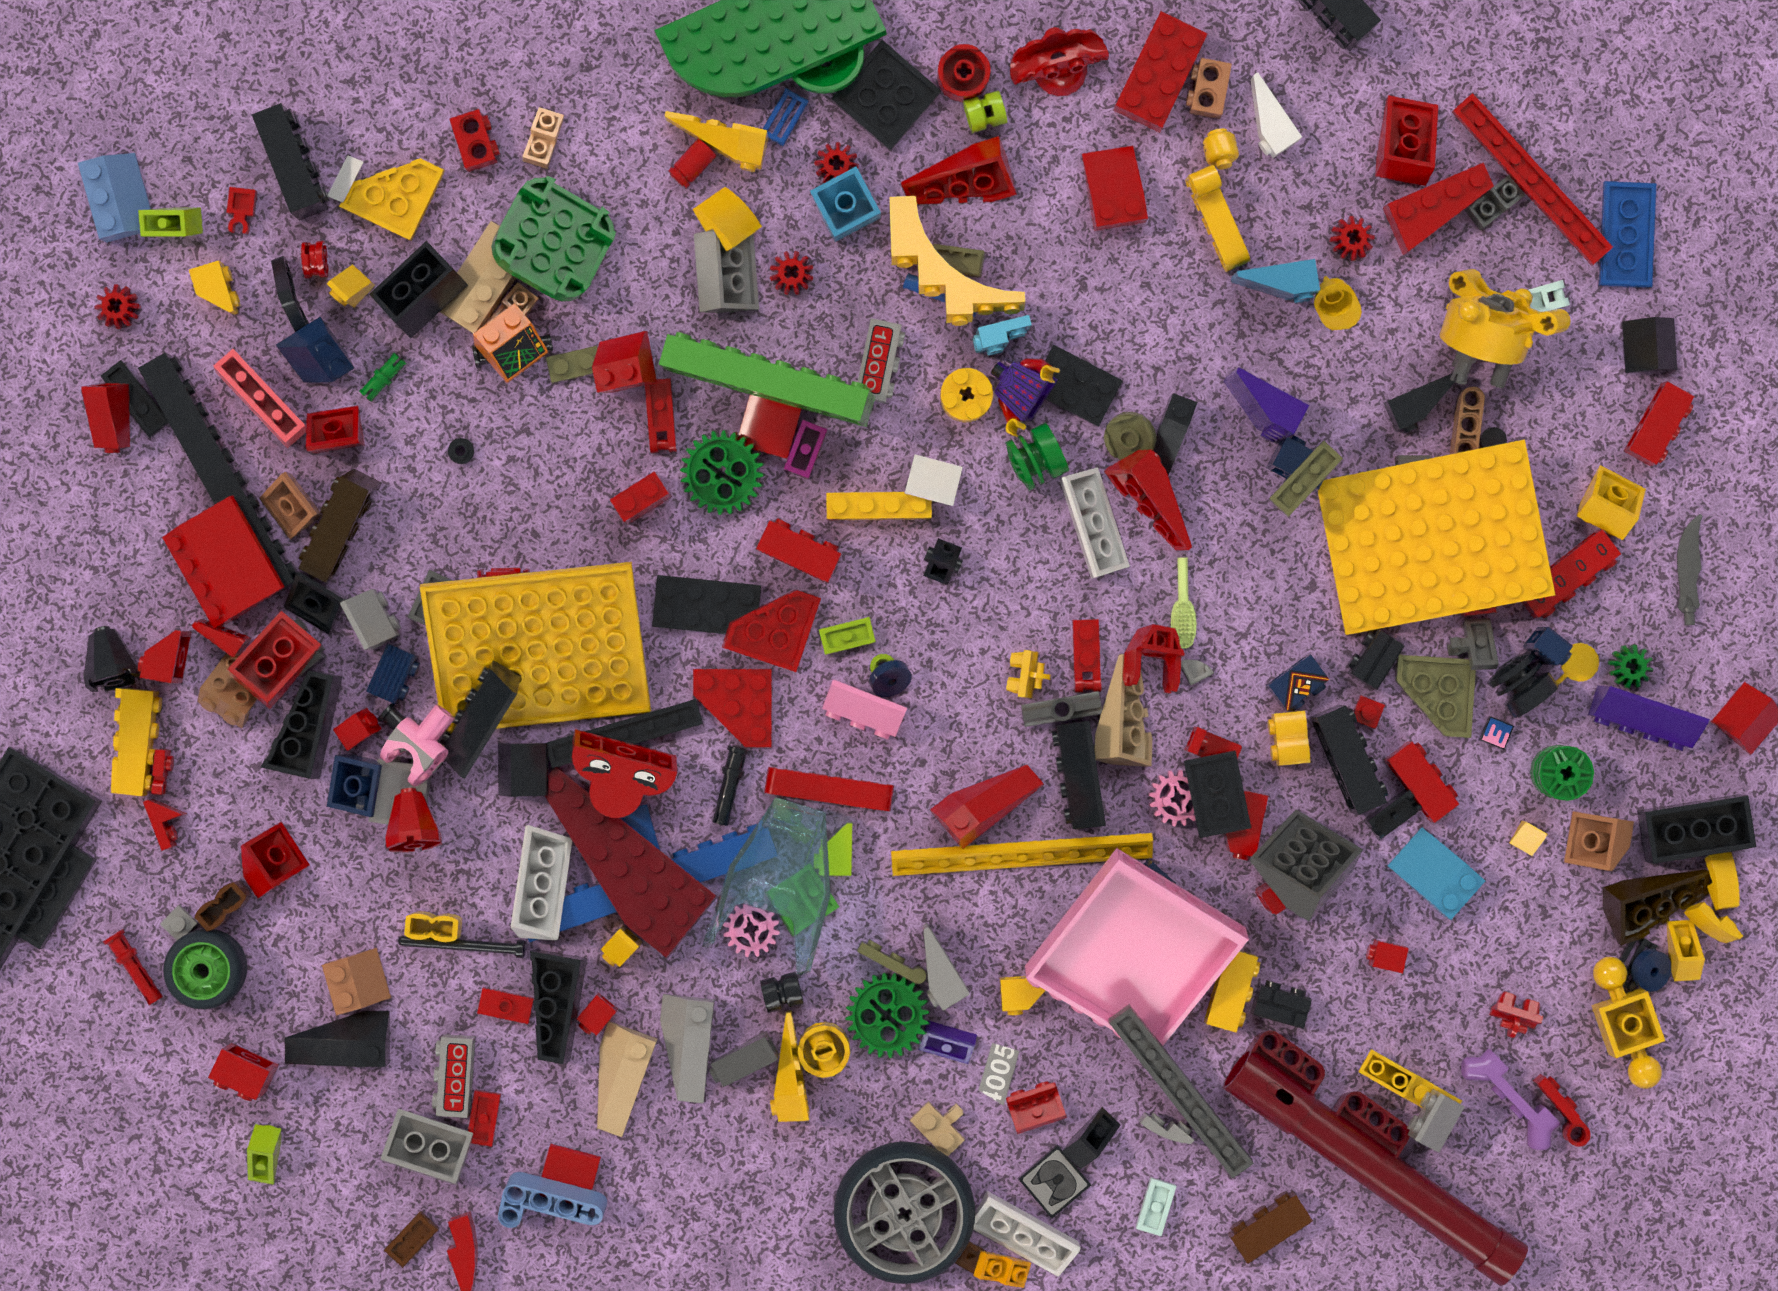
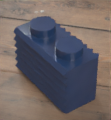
[1523,626,1573,666]
[366,643,420,704]

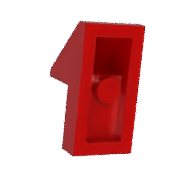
[143,799,187,851]

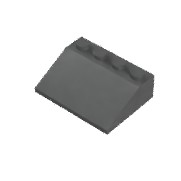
[1250,809,1363,921]

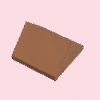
[259,472,322,540]

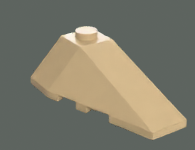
[597,1021,658,1137]

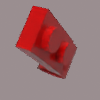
[1533,1074,1591,1147]

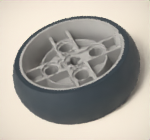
[834,1142,975,1284]

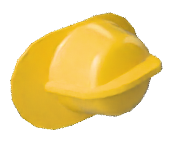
[1313,276,1362,331]

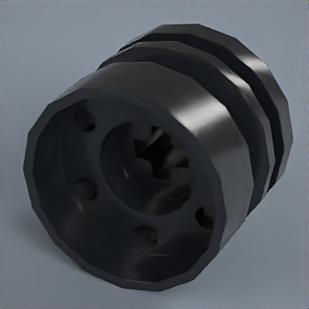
[1487,650,1559,718]

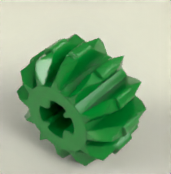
[1608,644,1653,688]

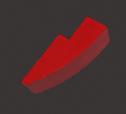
[447,1211,478,1291]

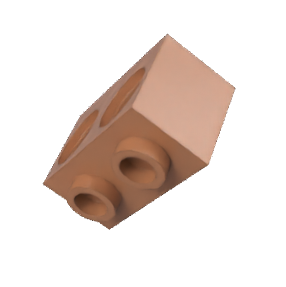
[1186,58,1232,119]

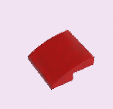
[737,395,801,459]
[538,1144,601,1206]

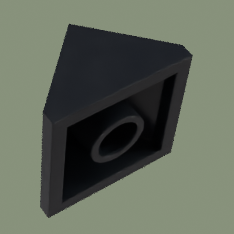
[1622,317,1678,373]
[283,572,348,634]
[498,743,548,797]

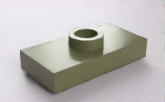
[933,244,986,278]

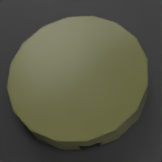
[1104,411,1157,460]

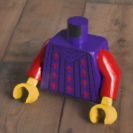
[991,358,1060,438]

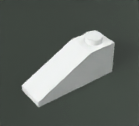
[1251,73,1302,158]

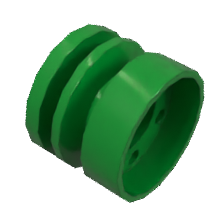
[1005,422,1069,491]
[1530,744,1594,801]

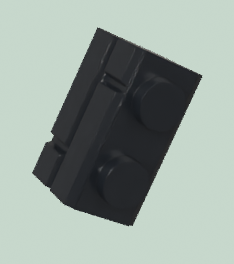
[1347,629,1405,690]
[1250,980,1312,1029]

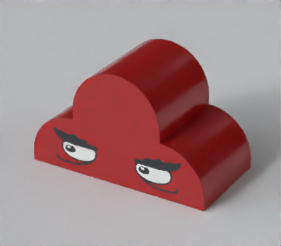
[572,729,678,818]

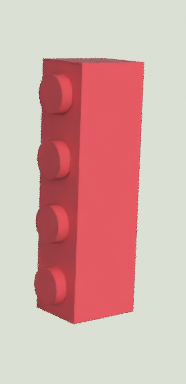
[213,349,306,449]

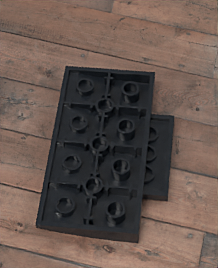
[0,747,102,970]

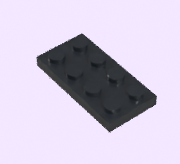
[652,575,762,634]

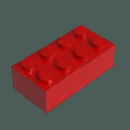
[1113,11,1208,133]

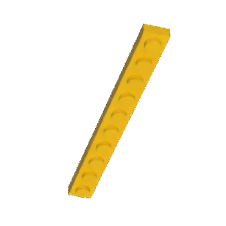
[891,833,1153,876]

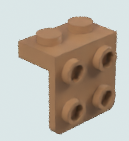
[197,653,258,728]

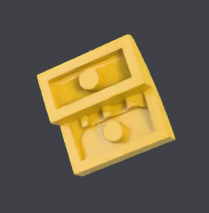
[692,187,762,251]

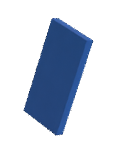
[1599,181,1657,288]

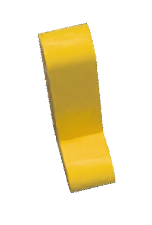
[1185,164,1251,272]

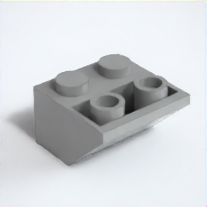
[1407,1089,1465,1153]

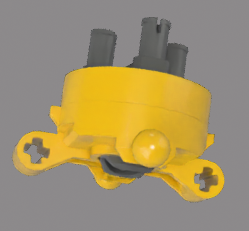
[1439,269,1571,388]

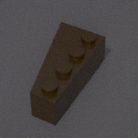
[298,468,382,583]

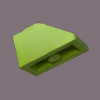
[138,207,203,237]
[815,822,852,876]
[247,1124,281,1185]

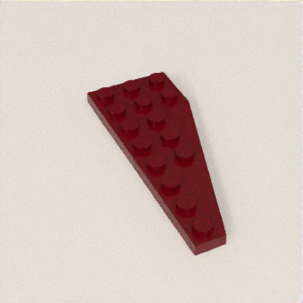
[545,767,717,959]

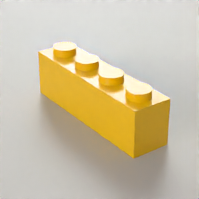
[826,492,932,520]

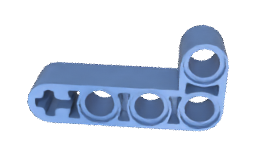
[498,1172,607,1228]

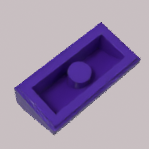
[918,1020,977,1064]

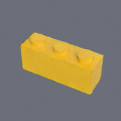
[1204,951,1260,1033]

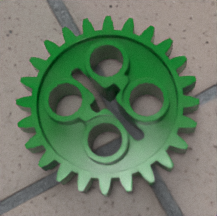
[680,430,765,515]
[845,973,931,1058]

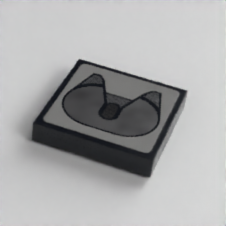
[1018,1144,1091,1219]

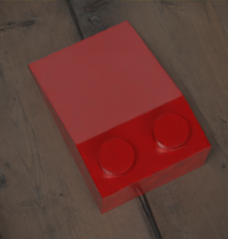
[1375,95,1438,186]
[1081,145,1148,231]
[227,611,322,709]

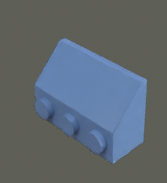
[78,153,151,243]

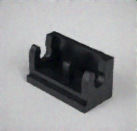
[1363,789,1422,841]

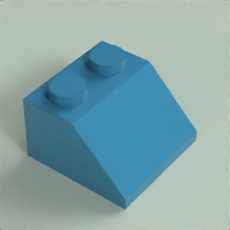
[810,167,881,242]

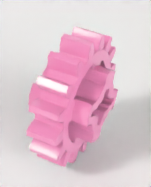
[1148,770,1196,826]
[723,900,780,957]

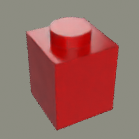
[333,708,381,751]
[1366,939,1409,974]
[577,992,618,1036]

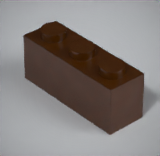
[1227,1191,1313,1264]

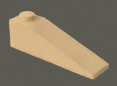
[1094,654,1153,767]

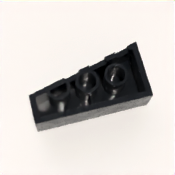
[530,949,587,1064]

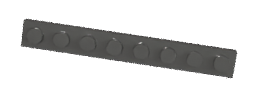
[1108,1004,1254,1178]

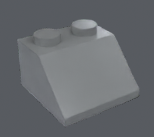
[340,589,401,650]

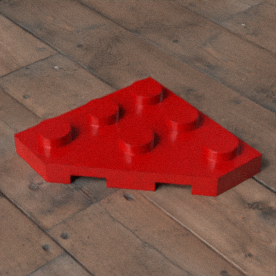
[722,589,821,672]
[693,669,772,747]

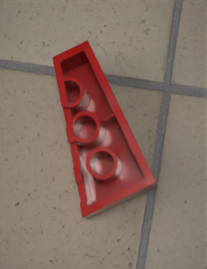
[1383,162,1494,255]

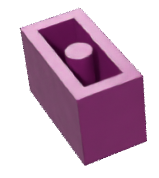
[784,420,828,480]

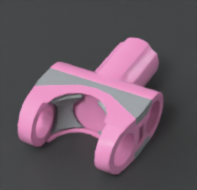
[380,704,455,787]

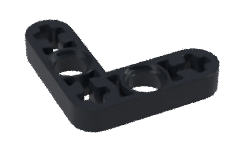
[271,256,309,332]

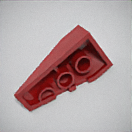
[901,136,1017,204]

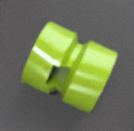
[963,90,1008,133]

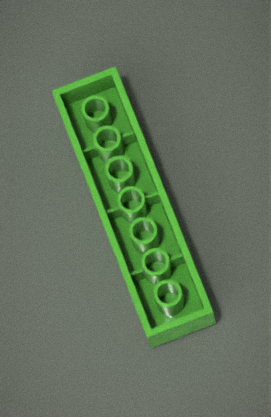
[659,332,875,427]

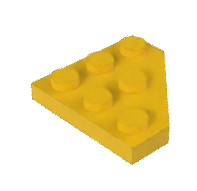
[339,158,445,242]

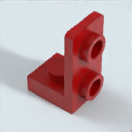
[1184,726,1242,759]

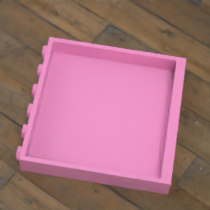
[1025,848,1249,1046]

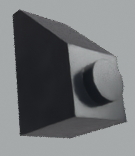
[1063,1107,1121,1169]

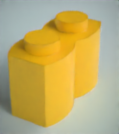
[1267,711,1310,766]
[404,911,463,942]

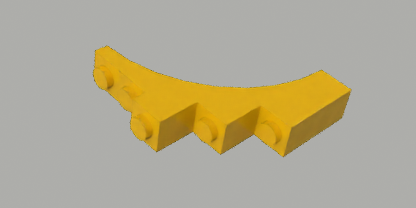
[889,196,1025,326]

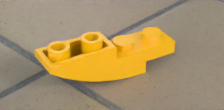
[1358,1049,1462,1108]

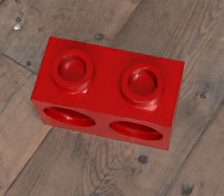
[449,109,500,172]

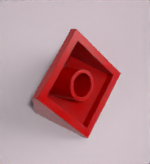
[306,405,365,454]
[1711,682,1778,755]

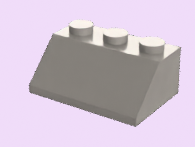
[694,230,759,313]
[380,1109,474,1186]

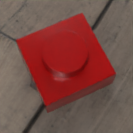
[1353,695,1385,729]

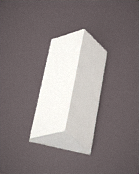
[1060,468,1130,579]
[511,825,572,940]
[973,1191,1081,1277]

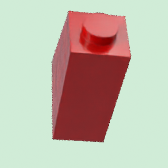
[81,383,130,453]
[1223,790,1268,861]

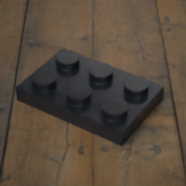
[1045,344,1123,427]
[1184,750,1251,838]

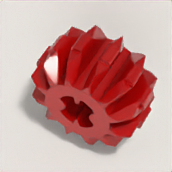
[814,142,859,183]
[1329,216,1375,261]
[770,251,813,296]
[94,284,141,330]

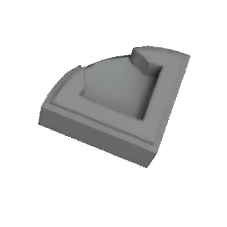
[1181,659,1214,685]

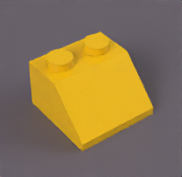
[1577,465,1646,540]

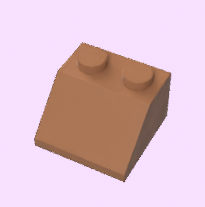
[322,948,391,1016]

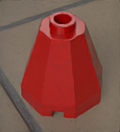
[385,787,442,853]

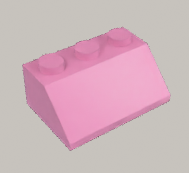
[822,679,907,740]

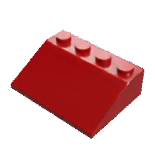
[162,495,285,629]

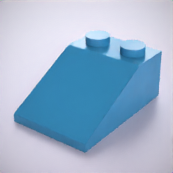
[1231,259,1320,304]
[1387,827,1485,920]

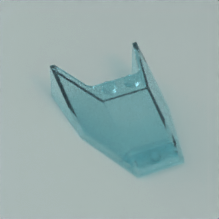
[702,797,830,976]

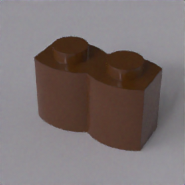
[194,880,252,931]

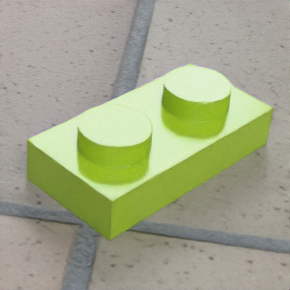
[819,617,876,655]

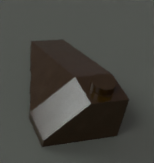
[1603,869,1709,946]

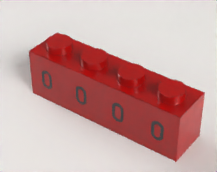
[1521,529,1621,619]

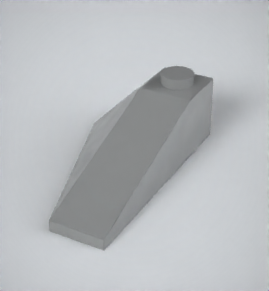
[660,994,715,1103]

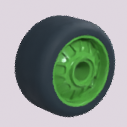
[163,929,247,1010]

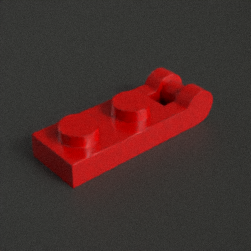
[645,378,677,454]
[1072,619,1101,693]

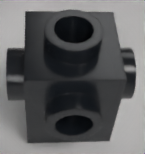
[923,538,963,585]

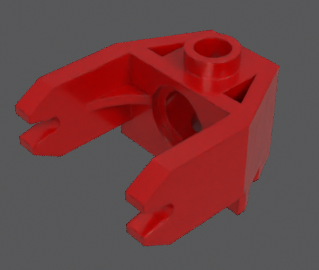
[1123,624,1185,694]

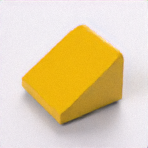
[1509,821,1548,856]

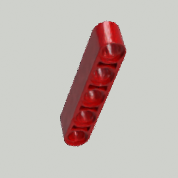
[764,767,895,811]

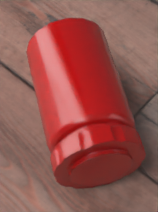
[668,139,717,189]

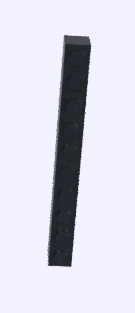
[138,352,298,598]

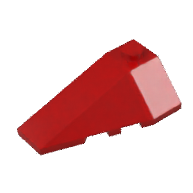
[1104,449,1192,551]
[930,765,1044,849]

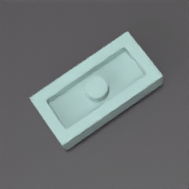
[1136,1177,1176,1236]

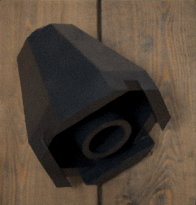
[83,626,142,692]

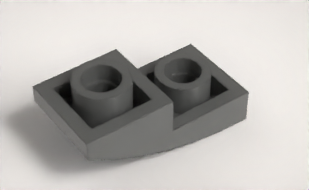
[1464,175,1525,231]

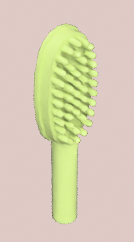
[1171,557,1197,649]

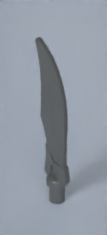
[1677,514,1702,626]

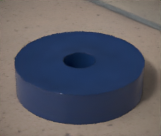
[869,660,912,697]
[1631,949,1671,992]

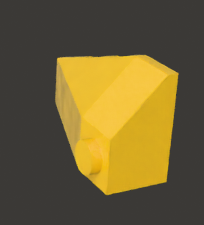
[665,111,769,172]
[770,1010,810,1122]

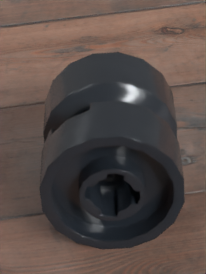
[760,971,804,1013]

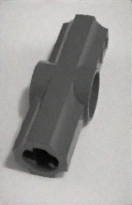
[1021,691,1102,727]

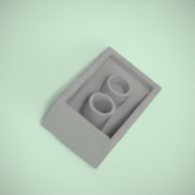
[923,923,970,1011]

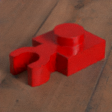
[226,187,258,235]
[151,749,174,795]

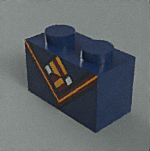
[1266,654,1330,711]

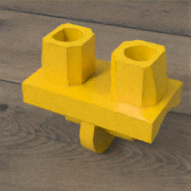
[1006,650,1051,698]

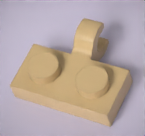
[910,1101,965,1156]

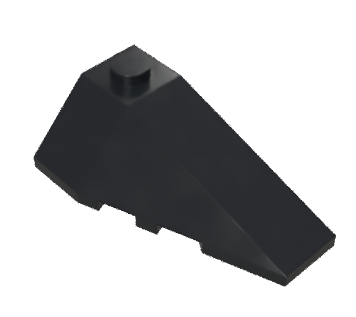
[285,1011,390,1067]

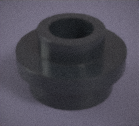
[448,438,474,464]

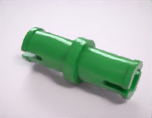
[359,352,407,402]

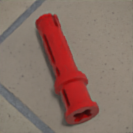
[103,929,163,1005]

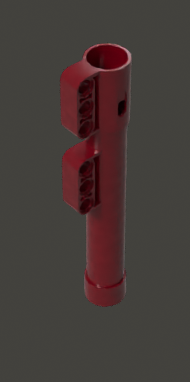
[1222,1030,1528,1286]

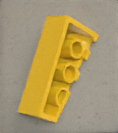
[111,688,162,796]

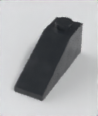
[1384,373,1457,433]
[1153,393,1198,476]

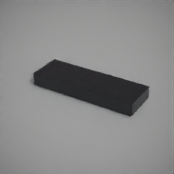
[101,360,169,438]

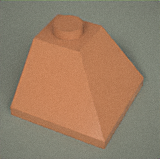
[1564,811,1634,871]

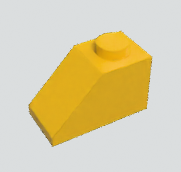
[1666,920,1705,981]
[600,924,642,967]
[999,976,1046,1015]

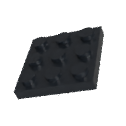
[831,40,941,151]

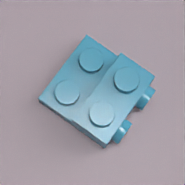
[972,315,1032,356]

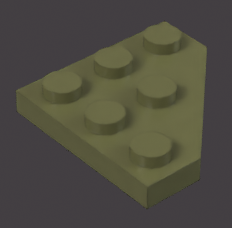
[1395,655,1476,738]

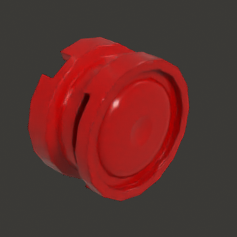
[301,241,329,279]

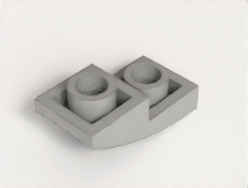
[1139,1112,1194,1144]

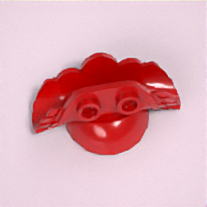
[1010,27,1109,96]

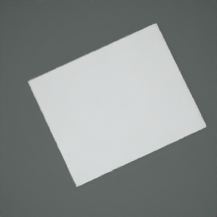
[905,454,962,506]

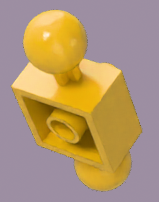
[1591,957,1665,1089]

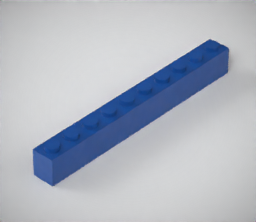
[528,822,778,942]

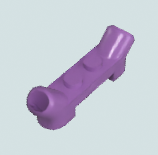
[1461,1048,1560,1150]

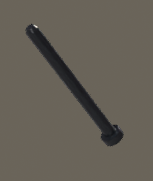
[398,936,525,958]

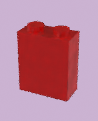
[610,471,672,525]

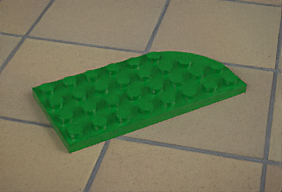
[654,0,887,97]

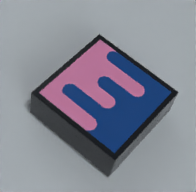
[1479,716,1514,750]

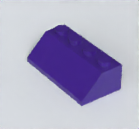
[1588,685,1710,751]

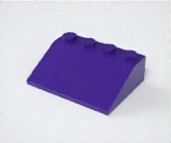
[1223,367,1310,443]

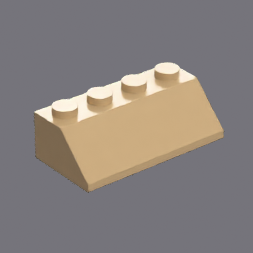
[440,221,516,334]

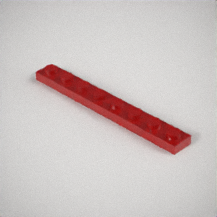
[1452,93,1613,266]

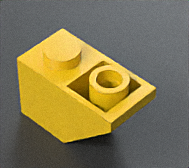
[189,260,241,315]
[327,264,375,308]

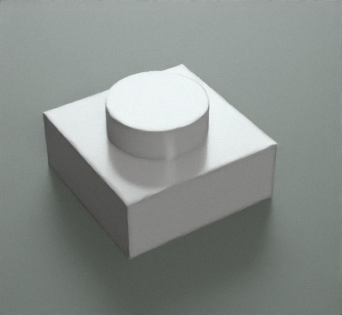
[160,905,199,940]

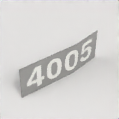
[979,1043,1019,1106]

